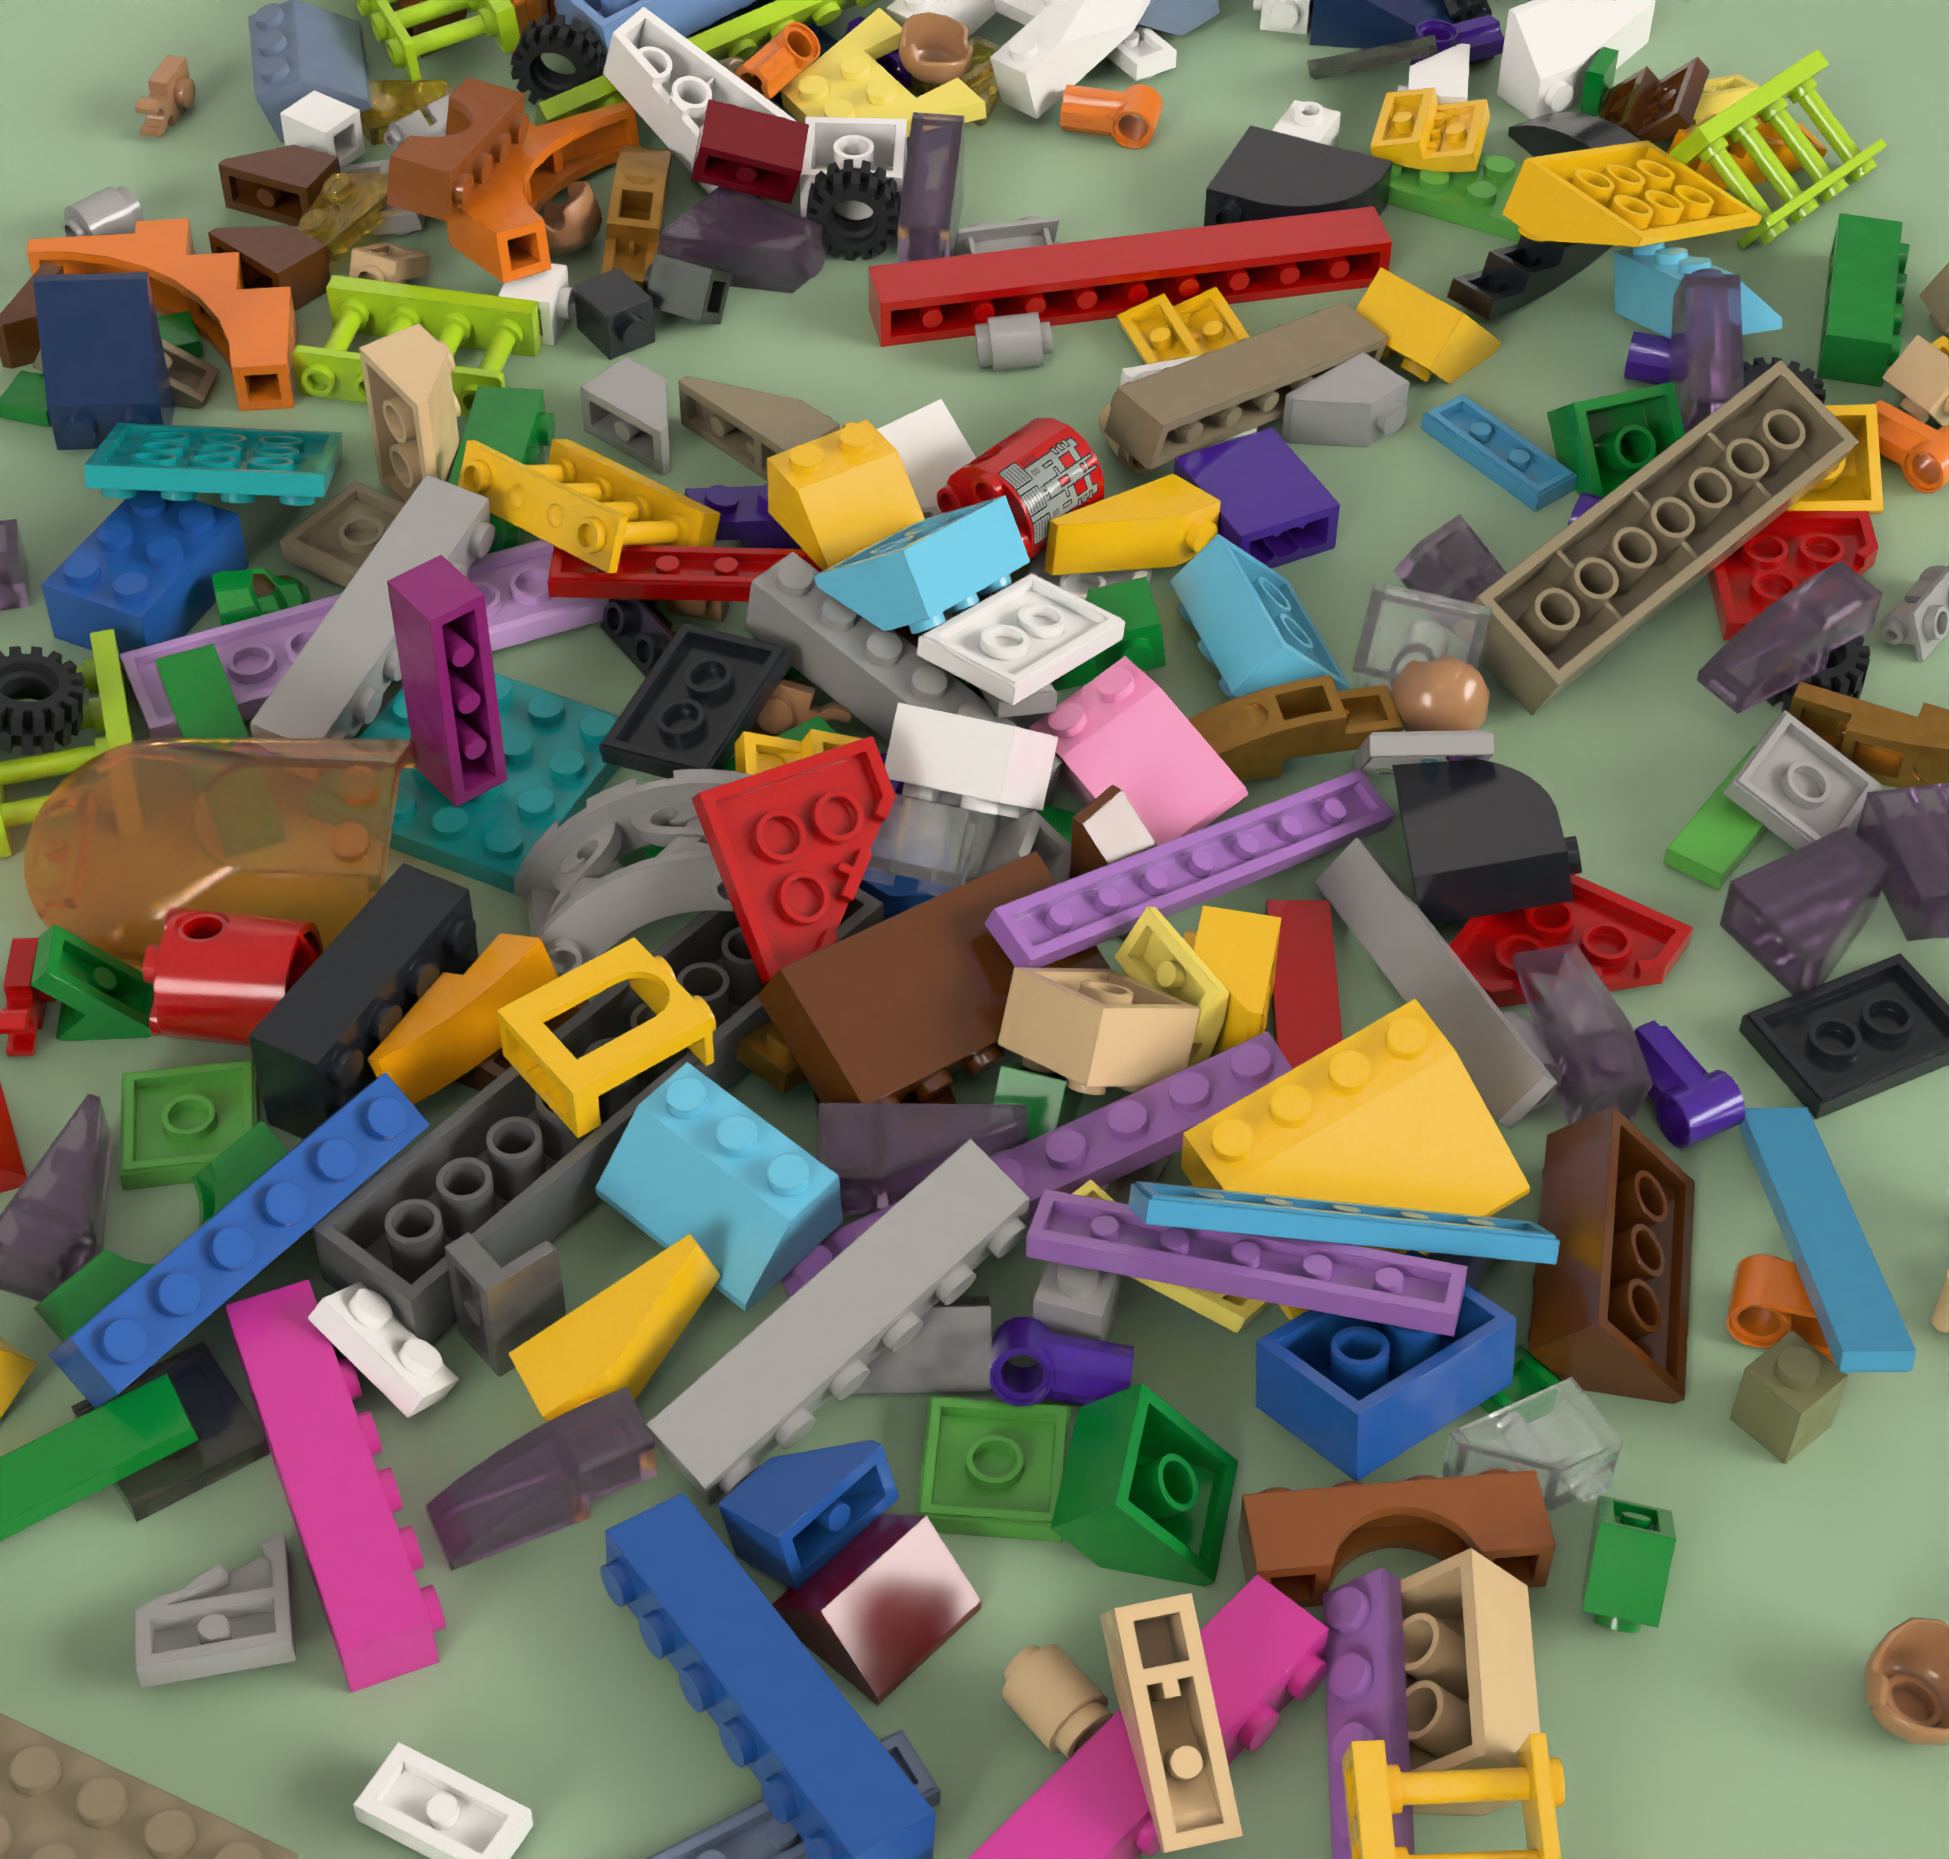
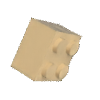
[998,967,1201,1095]

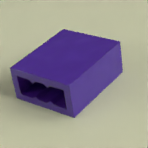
[1174,428,1340,569]

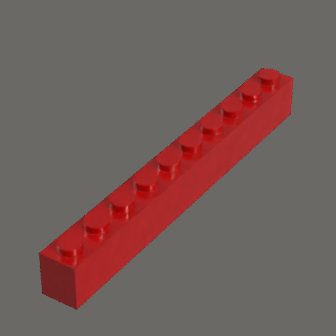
[868,206,1392,347]

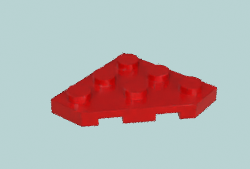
[1707,511,1879,641]
[691,736,896,984]
[1449,875,1693,1008]

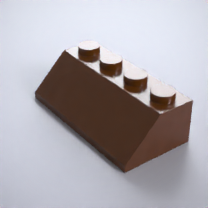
[1528,1106,1695,1404]

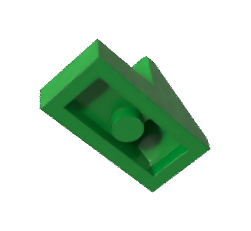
[31,924,154,1041]

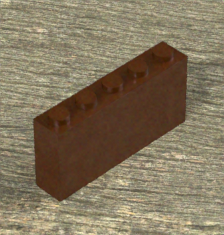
[757,851,1111,1132]

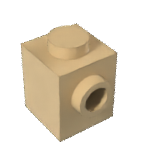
[1882,335,1949,426]

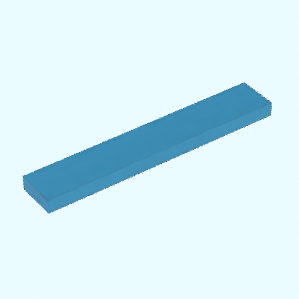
[1738,1107,1916,1373]
[1128,1181,1560,1265]

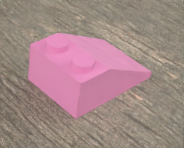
[1029,656,1248,846]

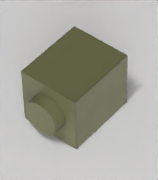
[1730,1331,1848,1464]

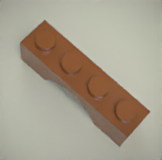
[386,77,529,221]
[1238,1469,1556,1608]

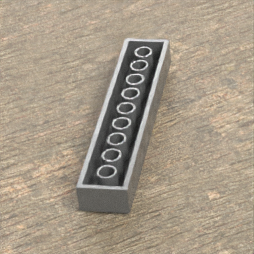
[312,888,884,1344]

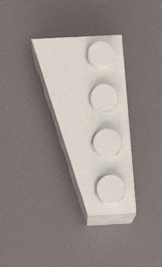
[603,7,798,218]

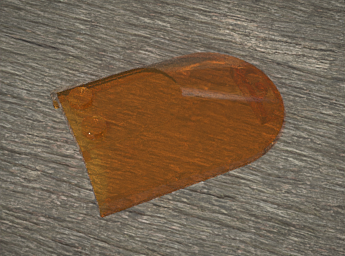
[24,737,418,970]

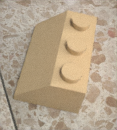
[359,323,461,503]
[1401,1548,1540,1816]

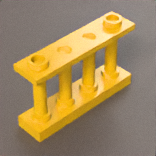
[458,439,721,573]
[1342,1733,1565,1859]

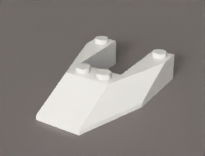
[886,0,1151,119]

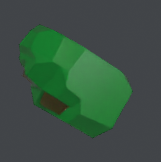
[211,568,311,626]

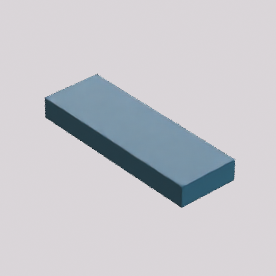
[1421,394,1578,512]

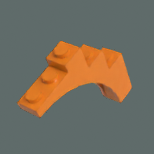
[446,101,640,283]
[27,218,297,411]

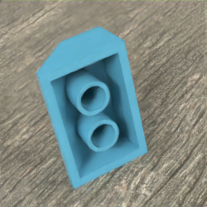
[1613,242,1782,345]
[813,495,1030,634]
[1169,534,1352,700]
[595,1062,843,1312]

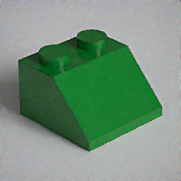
[1547,381,1685,497]
[1050,1383,1238,1587]

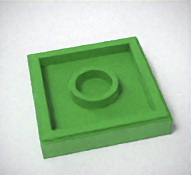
[119,1059,260,1190]
[916,1396,1072,1542]

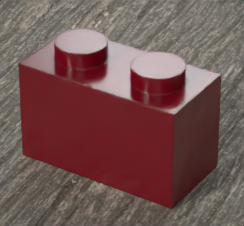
[691,99,809,204]

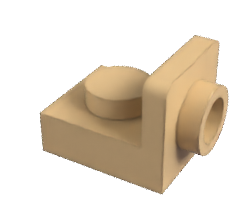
[349,242,430,284]

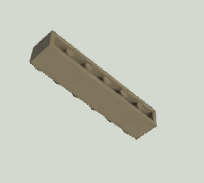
[1104,302,1388,470]

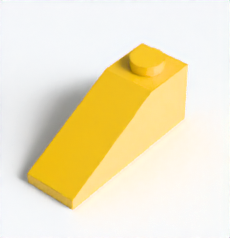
[1044,474,1221,576]
[508,1234,721,1447]

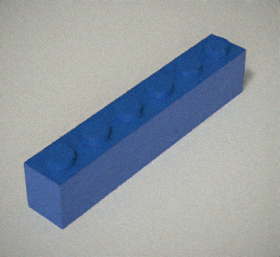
[48,1072,430,1409]
[601,1493,936,1859]

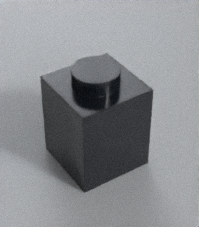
[573,267,655,360]

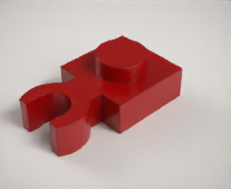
[0,938,57,1057]

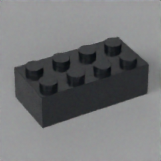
[248,863,479,1139]

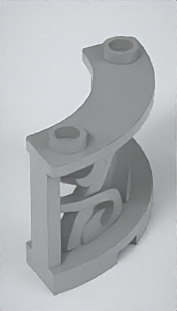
[514,769,751,977]

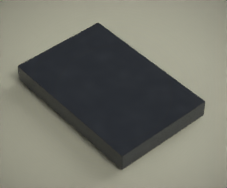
[598,623,793,779]
[1739,953,1949,1119]

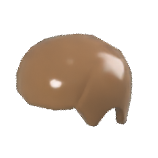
[899,12,974,86]
[542,181,602,256]
[1391,655,1490,732]
[1864,1617,1949,1745]

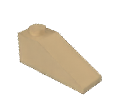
[1100,1593,1243,1853]

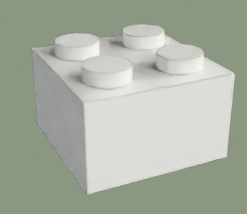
[800,117,907,229]
[885,702,1058,819]

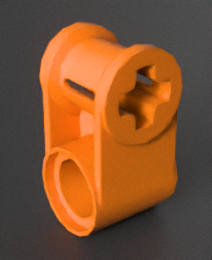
[1726,1254,1835,1363]

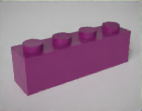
[387,555,508,807]

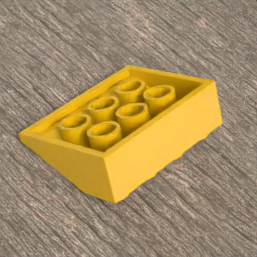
[1502,140,1762,247]
[1181,999,1530,1321]

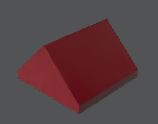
[772,1514,981,1706]

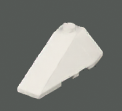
[1497,0,1656,119]

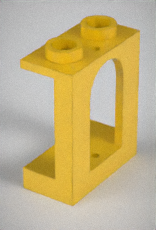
[497,937,716,1138]

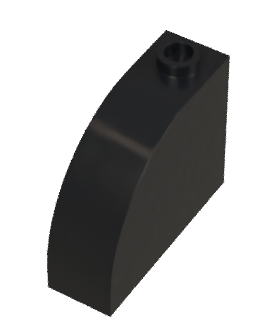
[1204,125,1392,226]
[1392,759,1582,925]

